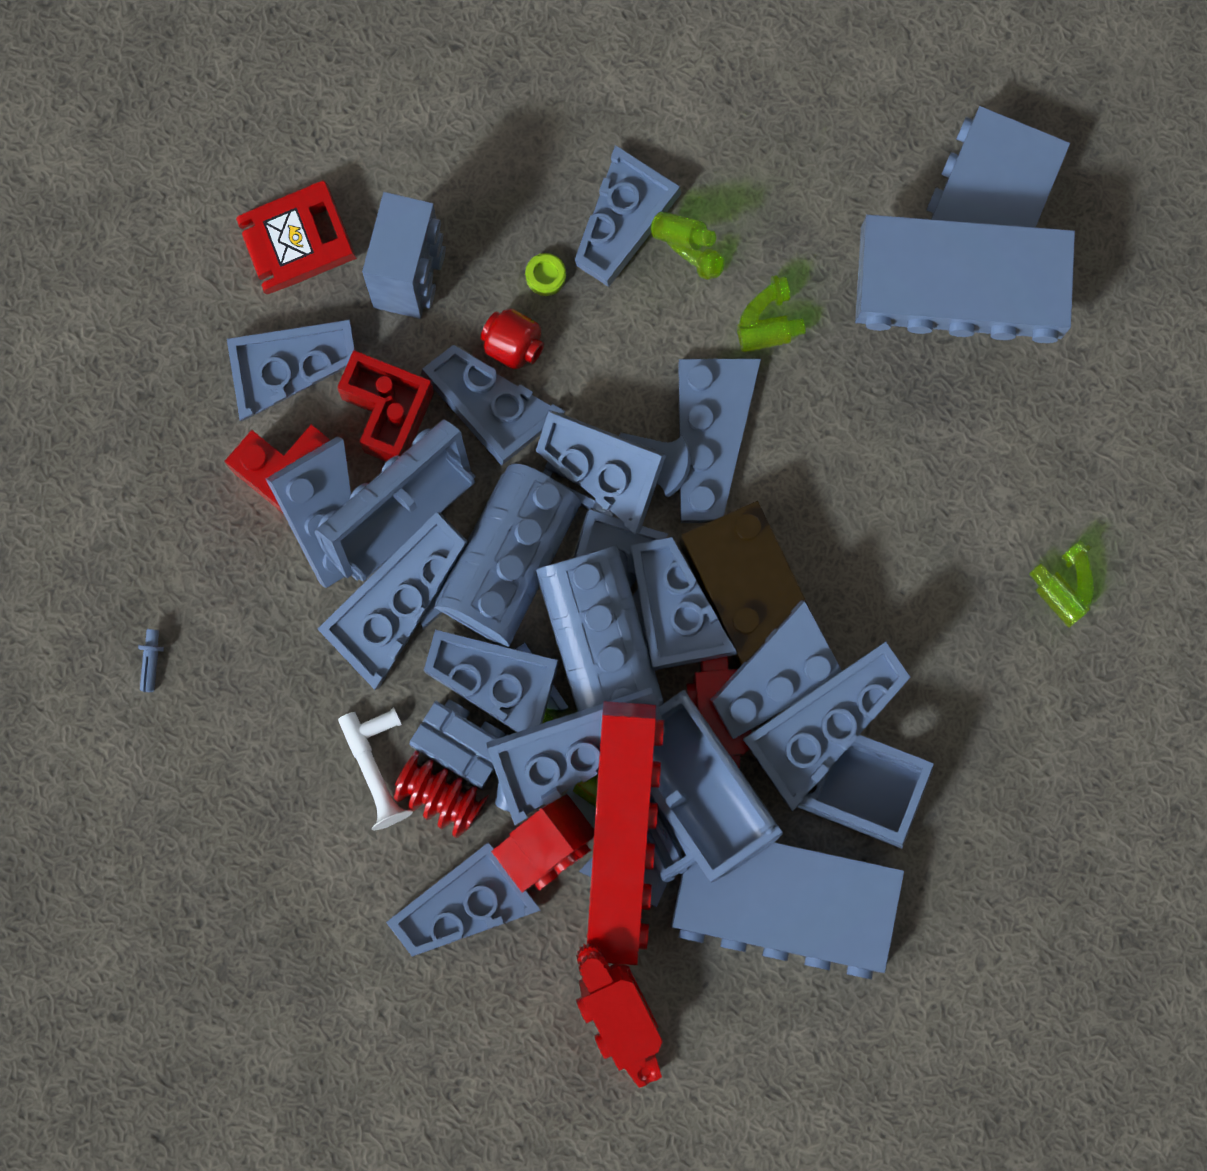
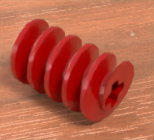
[394,750,489,838]

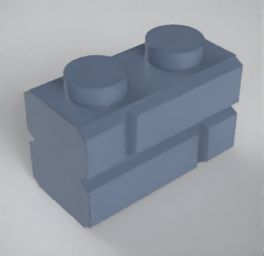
[409,699,506,791]

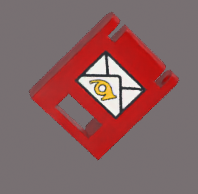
[236,180,357,294]

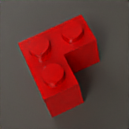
[337,350,434,461]
[224,424,348,513]
[491,794,594,893]

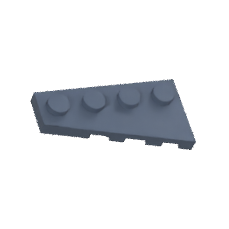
[678,359,761,523]
[318,512,468,690]
[743,642,910,811]
[486,687,666,825]

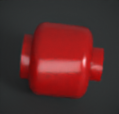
[481,308,544,370]

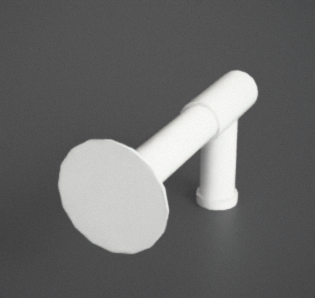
[338,708,413,831]

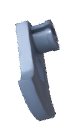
[619,433,691,497]

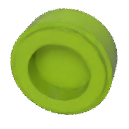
[525,253,566,296]

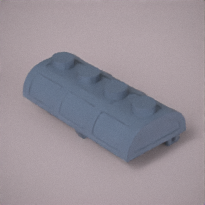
[314,420,475,581]
[434,464,581,648]
[536,545,664,712]
[650,690,783,882]

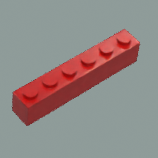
[587,701,664,965]

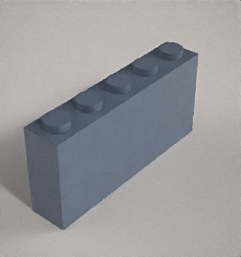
[926,106,1070,334]
[855,215,1075,343]
[671,843,904,980]

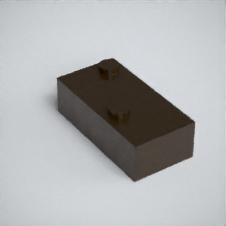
[679,500,813,669]

